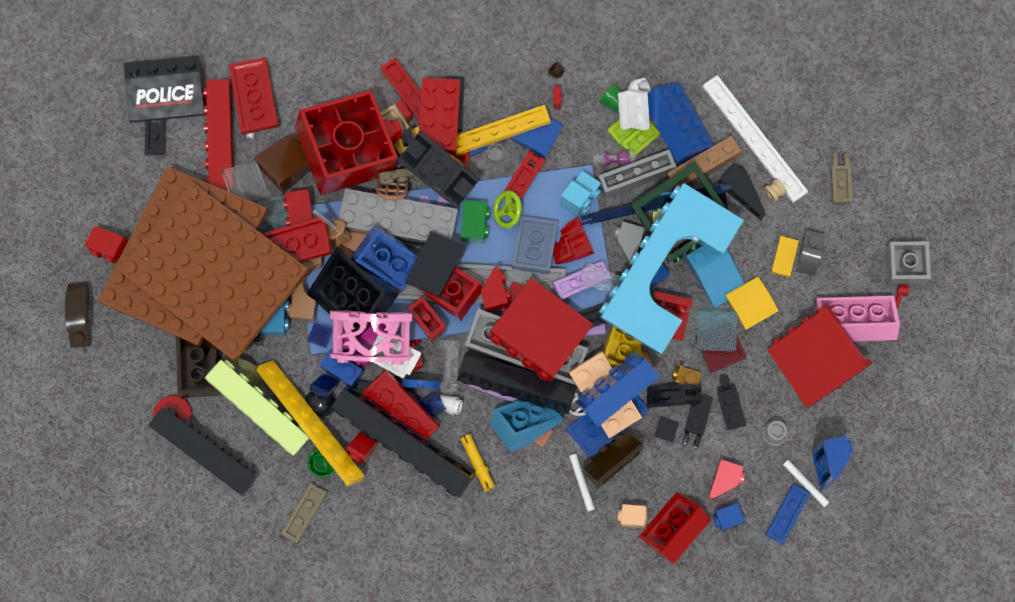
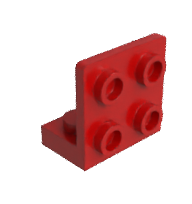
[653,291,693,341]

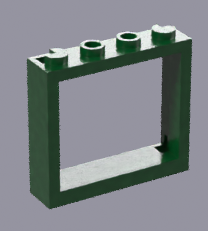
[630,162,727,263]

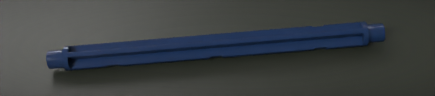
[581,182,731,225]

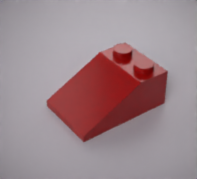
[416,268,482,321]

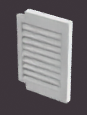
[370,335,422,378]

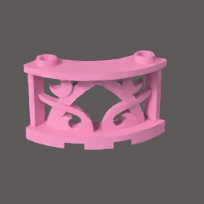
[330,310,412,365]

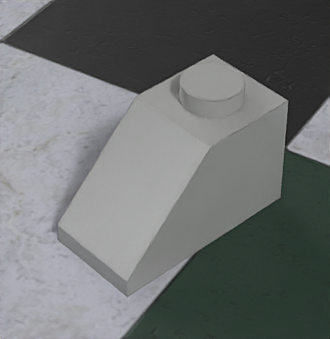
[614,222,645,267]

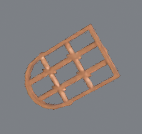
[376,179,409,200]

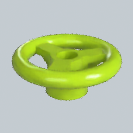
[493,191,522,229]

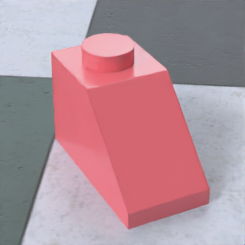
[708,460,745,500]

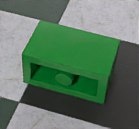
[461,200,490,243]

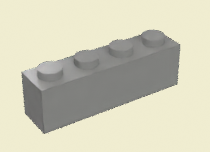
[598,150,676,199]

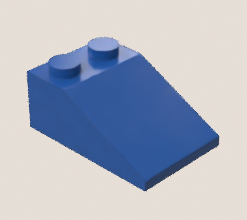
[353,224,418,291]

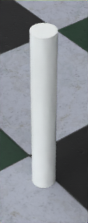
[569,454,595,512]
[783,459,829,507]

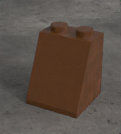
[254,134,311,194]

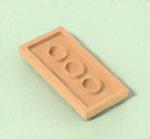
[568,351,642,438]

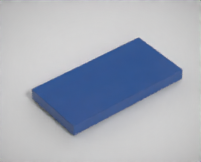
[565,395,650,459]

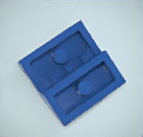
[510,107,563,158]

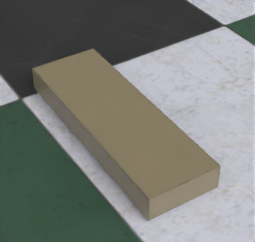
[281,483,328,544]

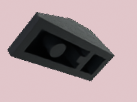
[718,164,766,221]

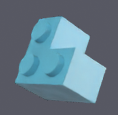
[560,171,602,218]

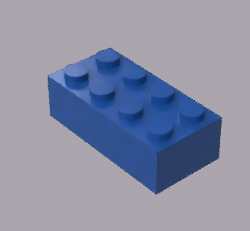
[648,83,714,163]
[576,352,660,427]

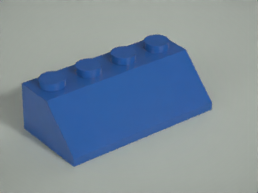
[811,436,853,490]

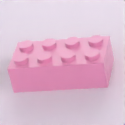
[815,296,900,341]

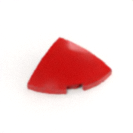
[553,217,594,265]

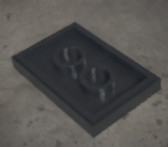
[405,231,466,298]

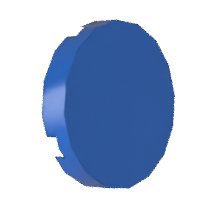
[402,379,441,389]

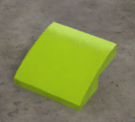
[606,118,660,158]

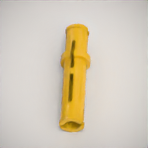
[460,434,496,492]

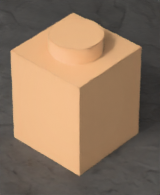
[618,504,648,528]

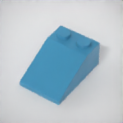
[684,246,744,309]
[490,401,563,452]

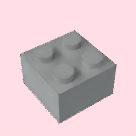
[886,241,931,285]

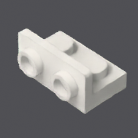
[618,89,650,130]

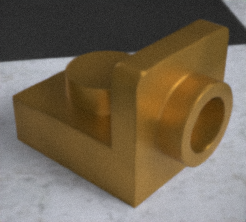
[672,364,702,385]

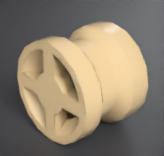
[763,179,787,203]

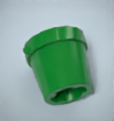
[599,83,622,114]

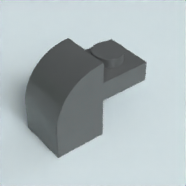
[796,230,825,276]

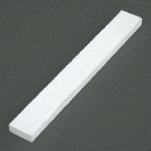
[702,75,808,203]

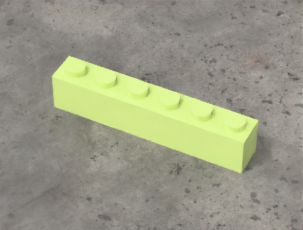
[204,360,309,456]

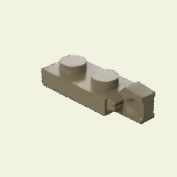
[378,168,420,185]

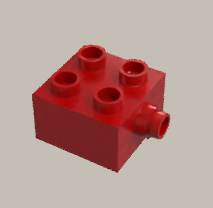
[295,90,402,196]

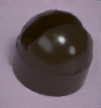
[548,62,564,78]

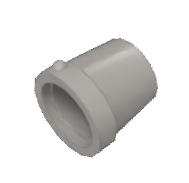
[762,421,788,446]

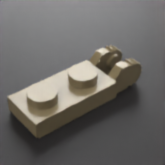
[831,152,852,204]

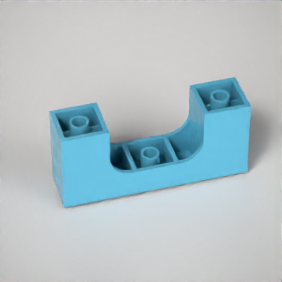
[599,183,744,355]

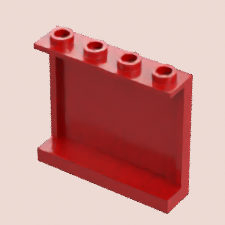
[488,278,593,382]
[768,305,873,408]

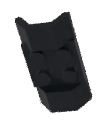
[397,130,480,209]

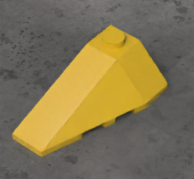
[602,326,643,368]

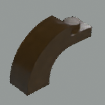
[65,282,91,348]

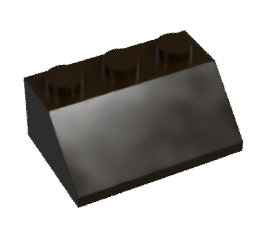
[582,432,644,489]

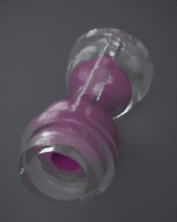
[593,149,636,169]

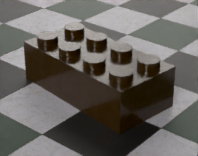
[176,337,220,398]

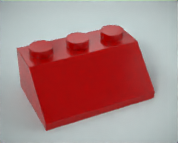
[639,492,711,565]

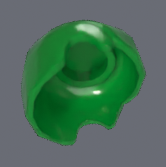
[307,448,335,478]

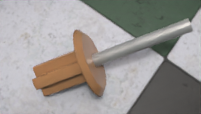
[313,210,351,243]

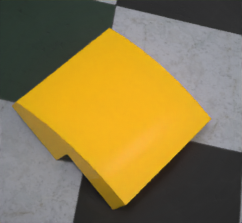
[725,276,778,330]

